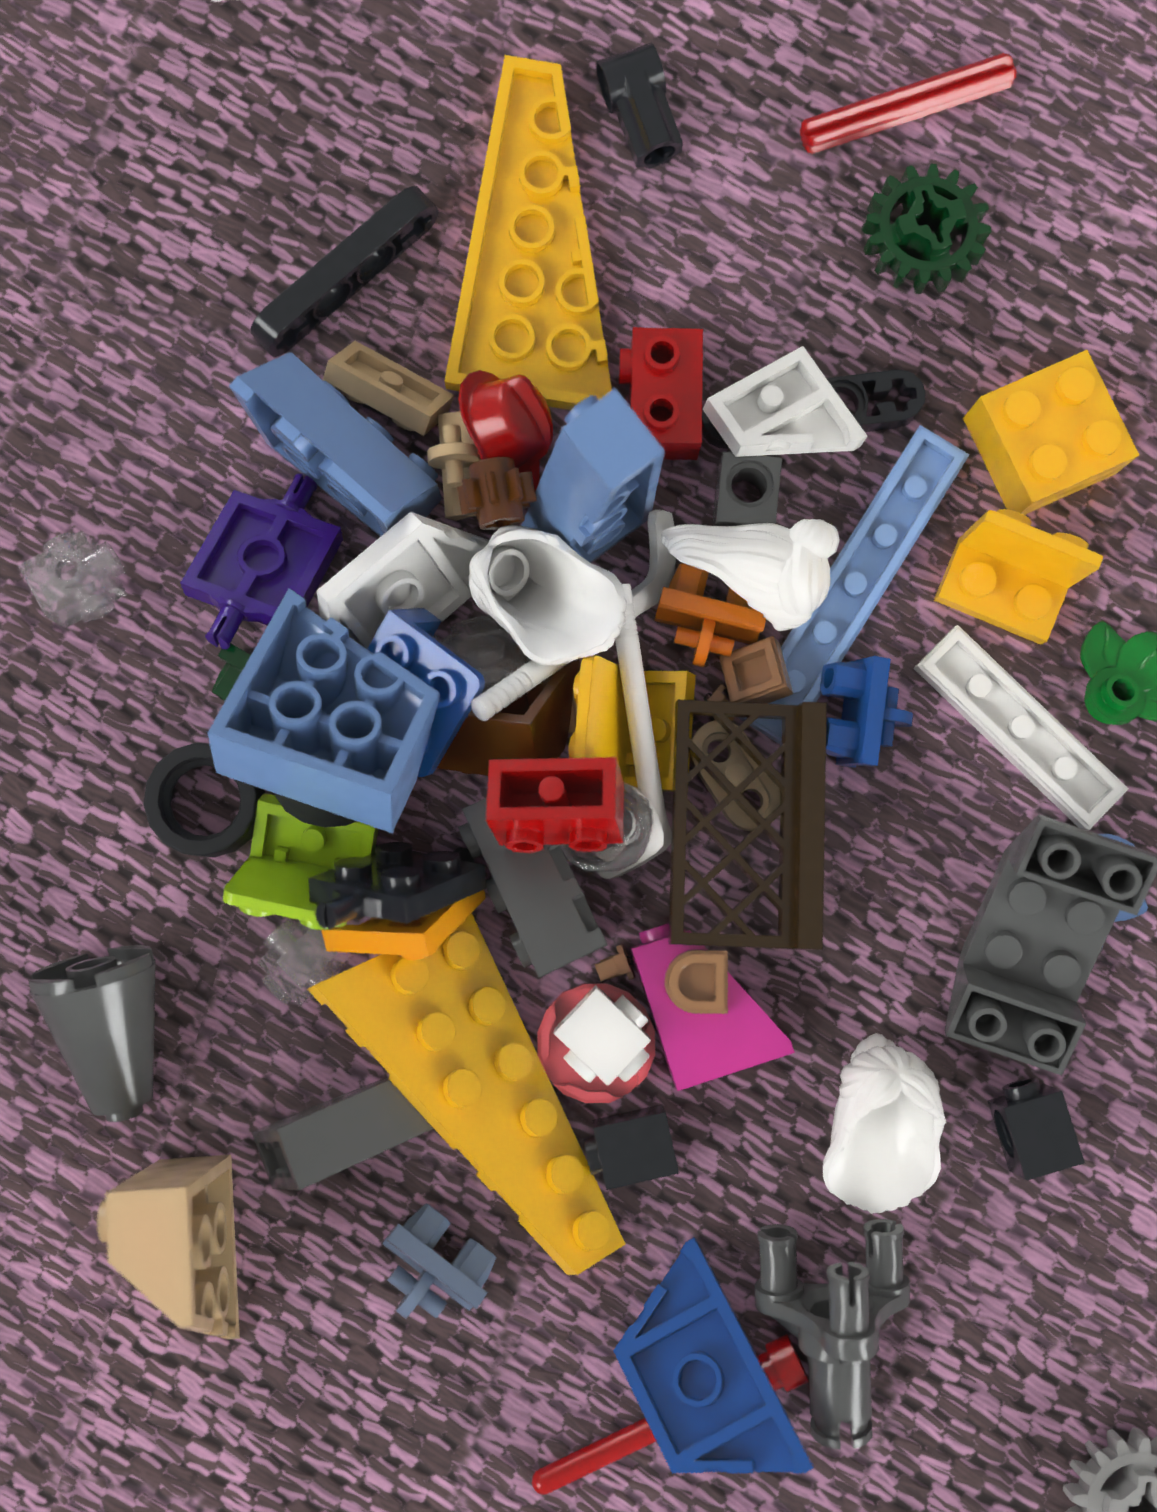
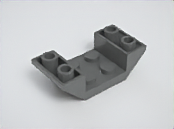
[944,814,1157,1076]

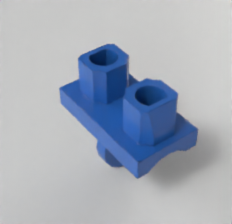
[820,656,914,768]

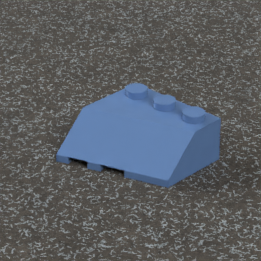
[229,352,442,537]
[207,588,439,833]

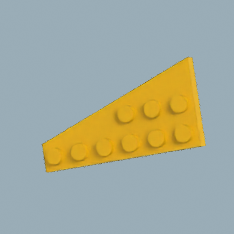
[307,913,626,1275]

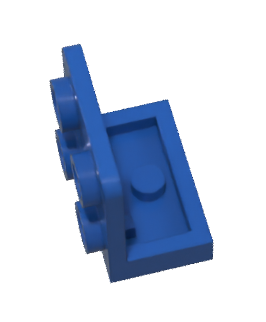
[367,608,485,777]

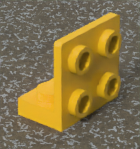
[934,509,1104,645]

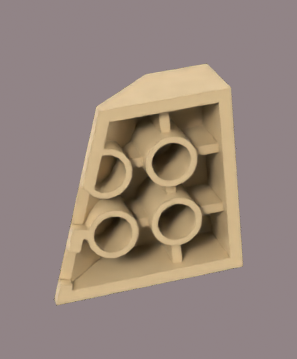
[97,1155,240,1340]

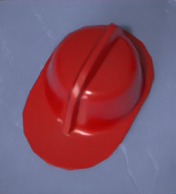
[458,370,553,491]

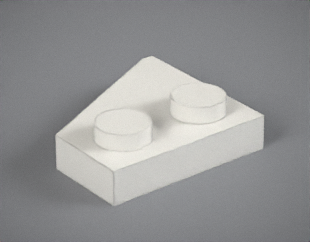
[703,346,867,457]

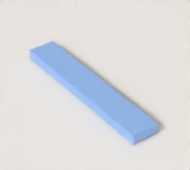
[737,425,969,745]

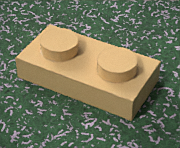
[323,341,454,436]

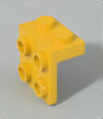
[568,655,696,792]

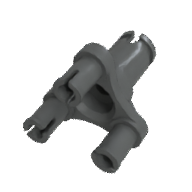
[754,1219,910,1449]

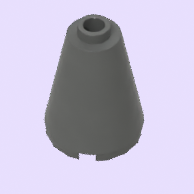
[28,945,156,1122]

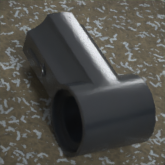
[596,43,683,169]

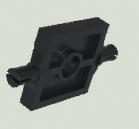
[309,842,486,930]

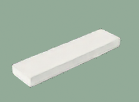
[913,624,1129,831]

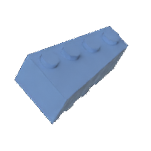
[521,388,665,563]

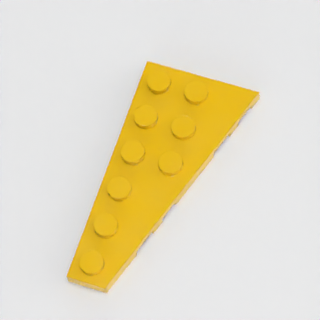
[444,55,612,410]

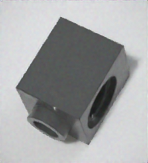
[712,451,782,526]

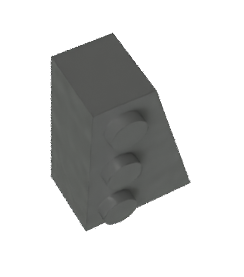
[458,798,608,978]

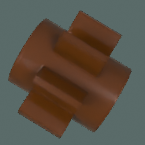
[457,457,537,530]

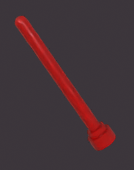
[532,1334,809,1495]

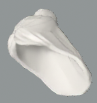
[661,519,840,631]
[469,525,627,665]
[823,1033,947,1214]

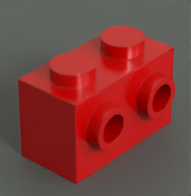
[619,327,703,460]
[486,757,624,853]

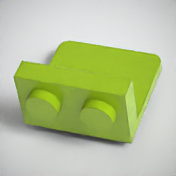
[223,793,379,930]

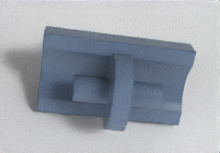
[382,1203,496,1319]

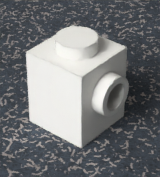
[554,985,651,1086]

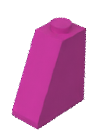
[630,923,795,1091]

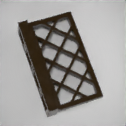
[668,699,827,950]

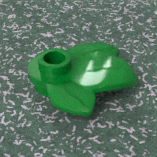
[1080,621,1157,725]

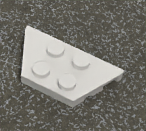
[317,512,489,649]

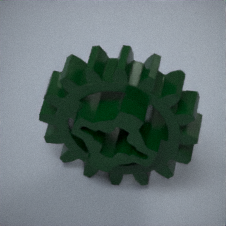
[861,163,992,294]

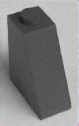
[251,1076,434,1190]

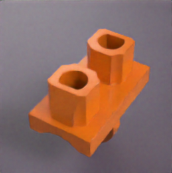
[654,564,766,668]

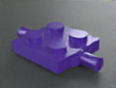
[180,473,343,649]

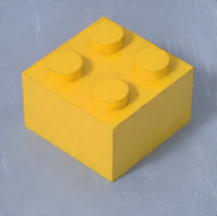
[963,350,1139,515]

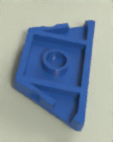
[613,1238,814,1473]

